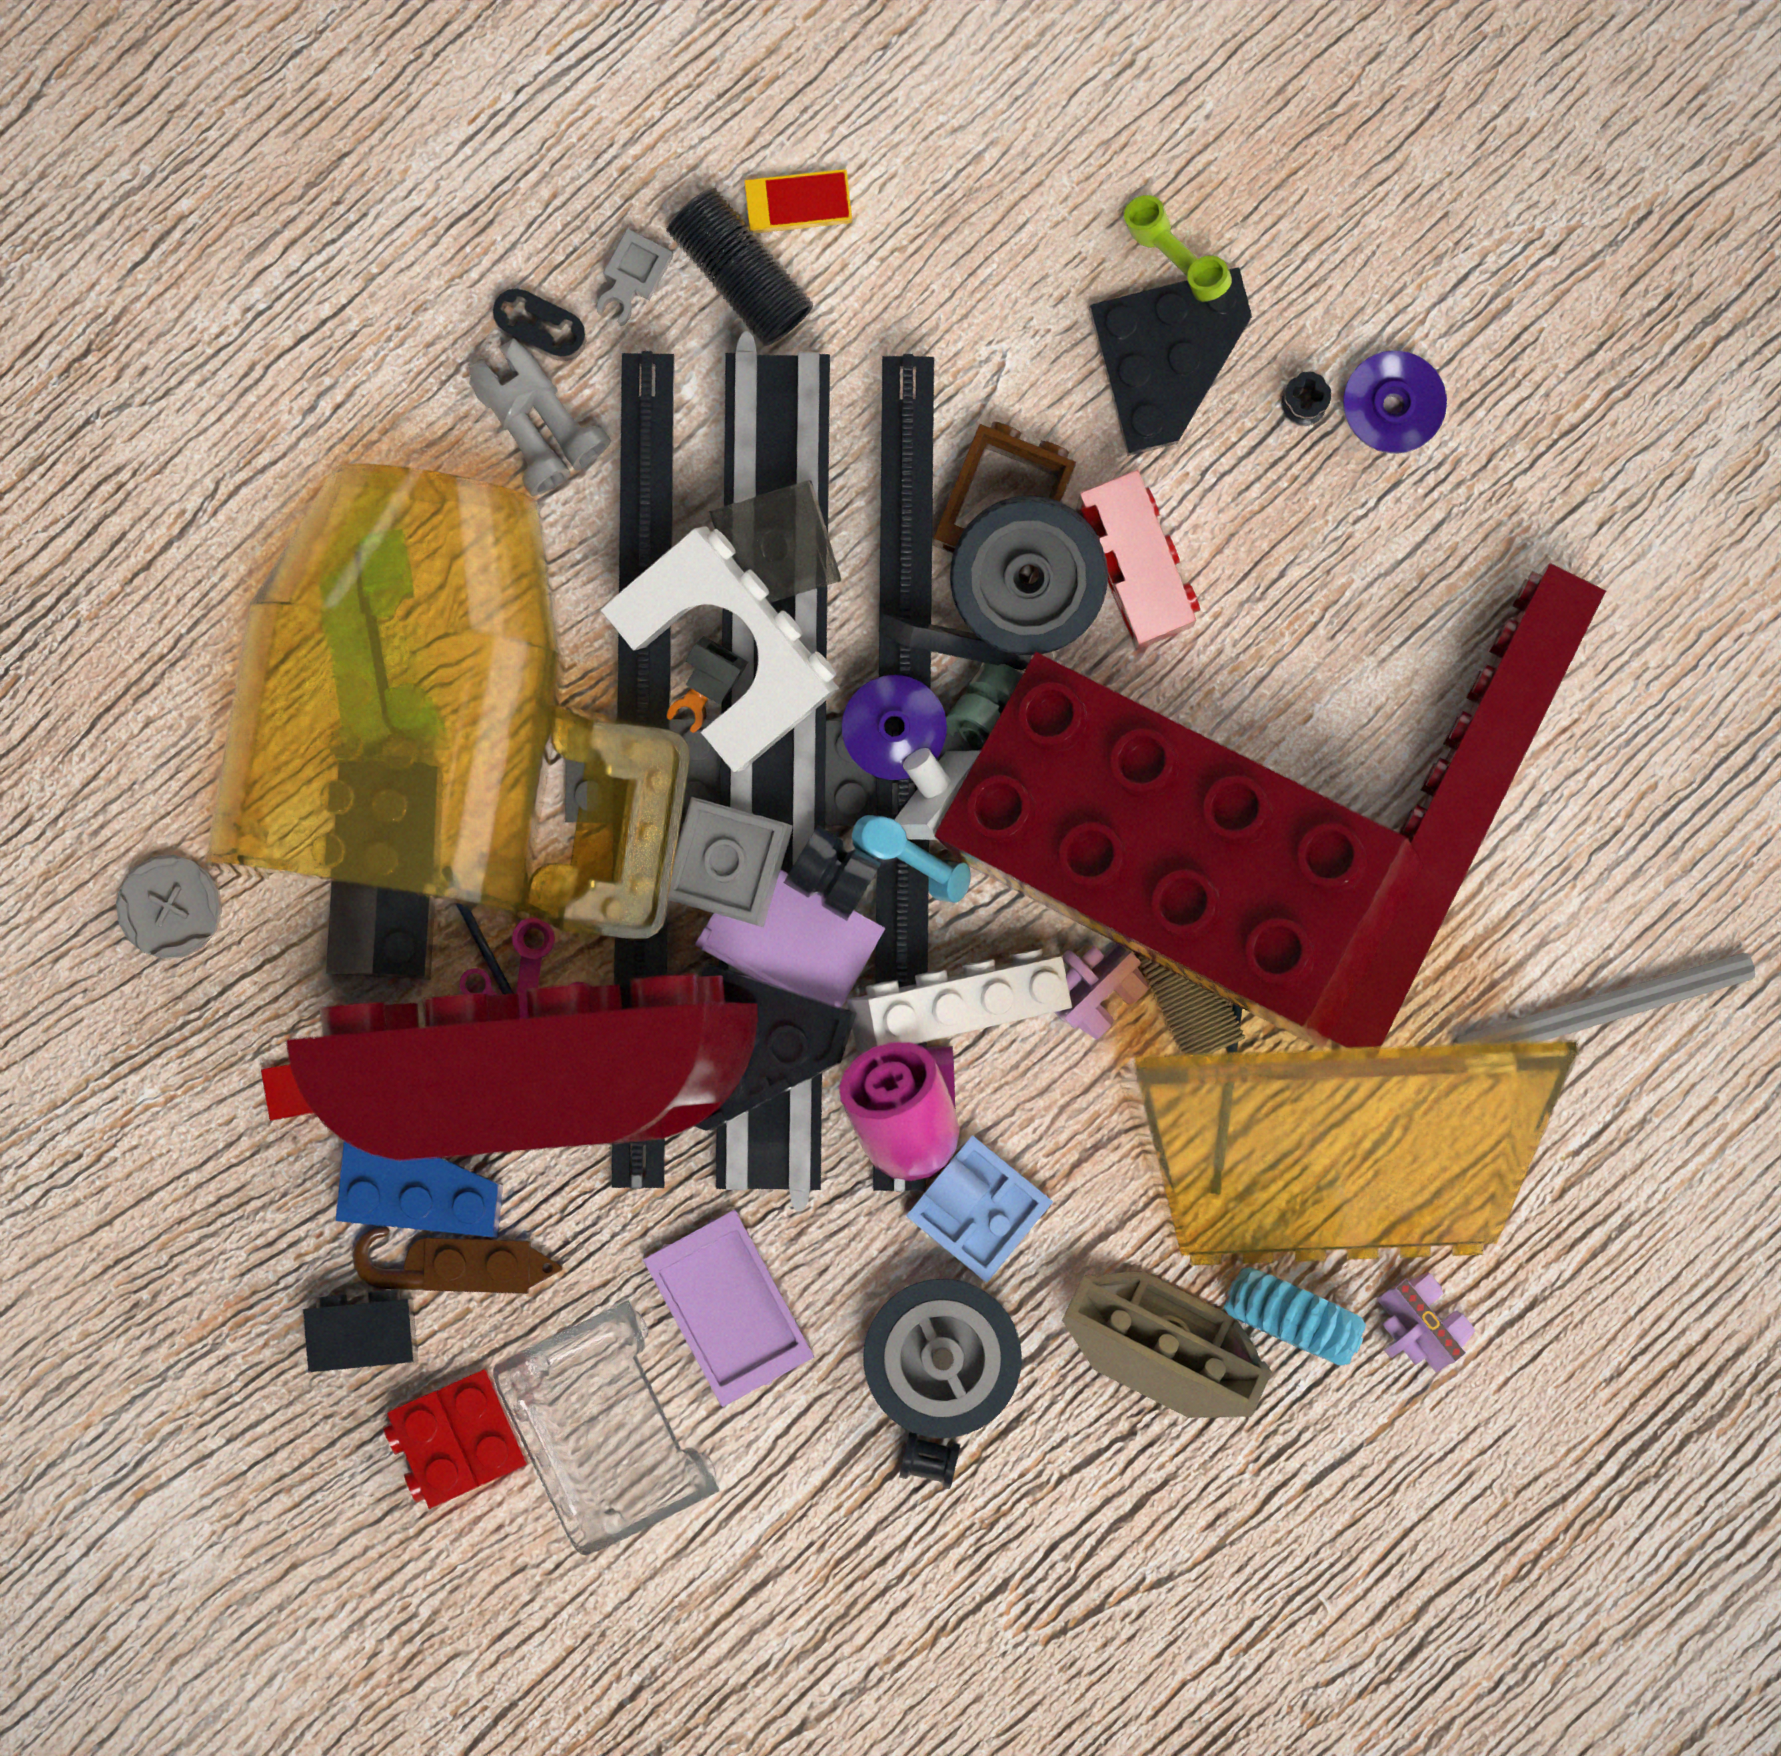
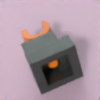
[667,636,748,733]

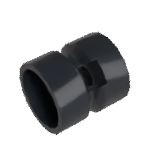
[783,825,881,921]

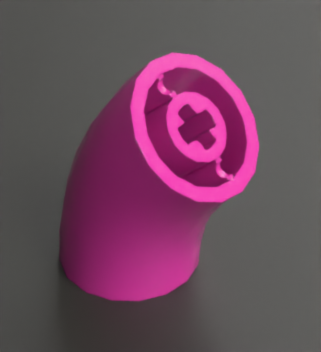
[839,1042,960,1181]

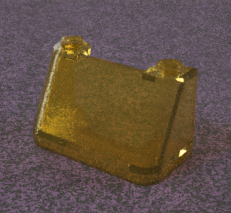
[524,706,690,939]

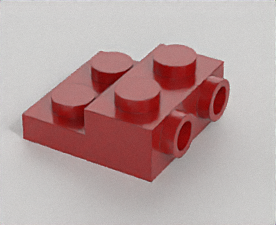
[383,1368,529,1509]

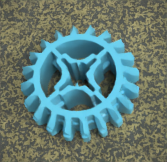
[1224,1267,1366,1365]

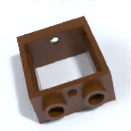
[933,422,1076,584]

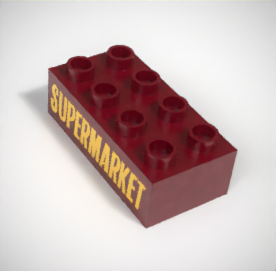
[934,652,1423,1050]

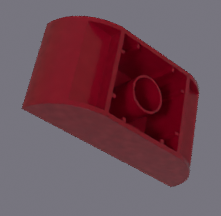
[286,975,758,1161]

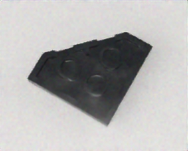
[1089,267,1252,456]
[694,964,857,1131]

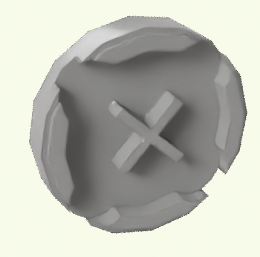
[116,855,222,959]

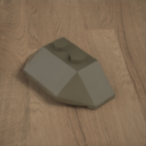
[1062,1271,1272,1418]

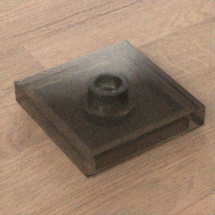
[709,480,842,603]

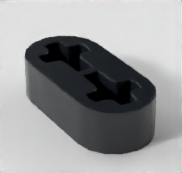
[493,288,587,361]

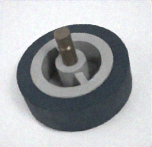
[863,1279,1022,1438]

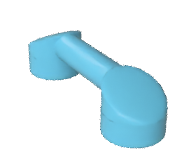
[852,815,971,903]

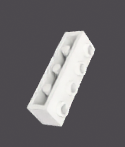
[847,948,1072,1051]

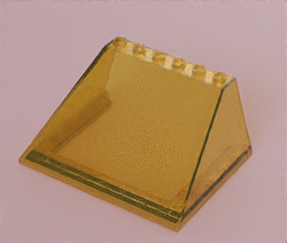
[1118,1040,1579,1266]

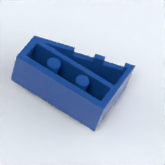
[335,1141,503,1237]

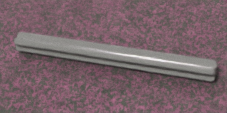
[1453,953,1755,1064]

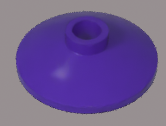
[1343,350,1447,454]
[842,675,947,780]

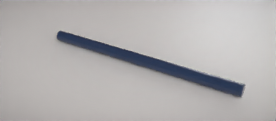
[438,866,514,995]

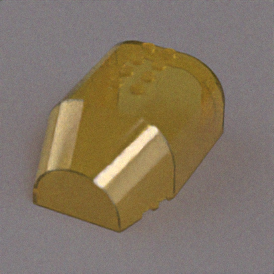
[205,464,566,920]

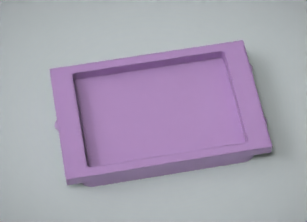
[643,1210,814,1407]

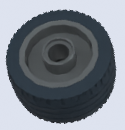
[950,496,1108,655]

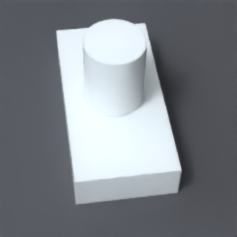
[895,748,980,840]

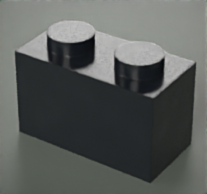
[303,1289,419,1373]

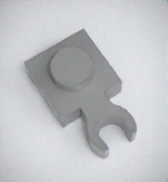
[597,228,674,327]

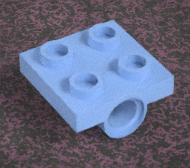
[906,1135,1053,1283]

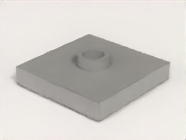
[662,797,793,927]

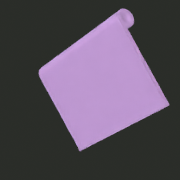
[695,870,885,1007]

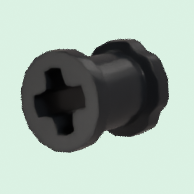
[1281,372,1331,426]
[899,1432,961,1489]

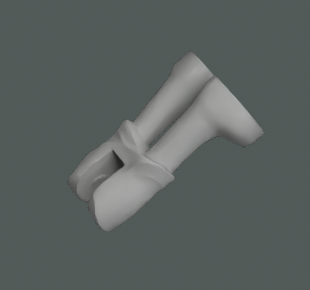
[469,338,611,496]

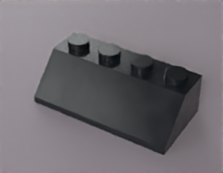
[326,764,443,980]

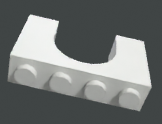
[600,526,839,773]

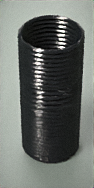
[666,188,813,346]

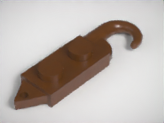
[352,1226,563,1294]

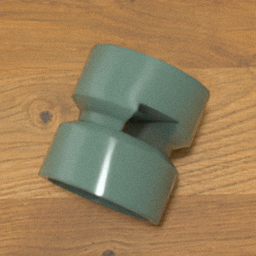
[946,663,1023,751]

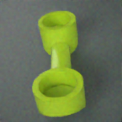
[1124,195,1232,302]

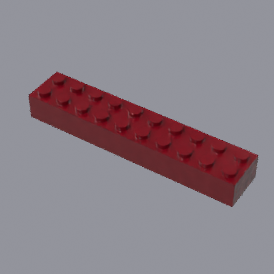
[1325,563,1606,1066]

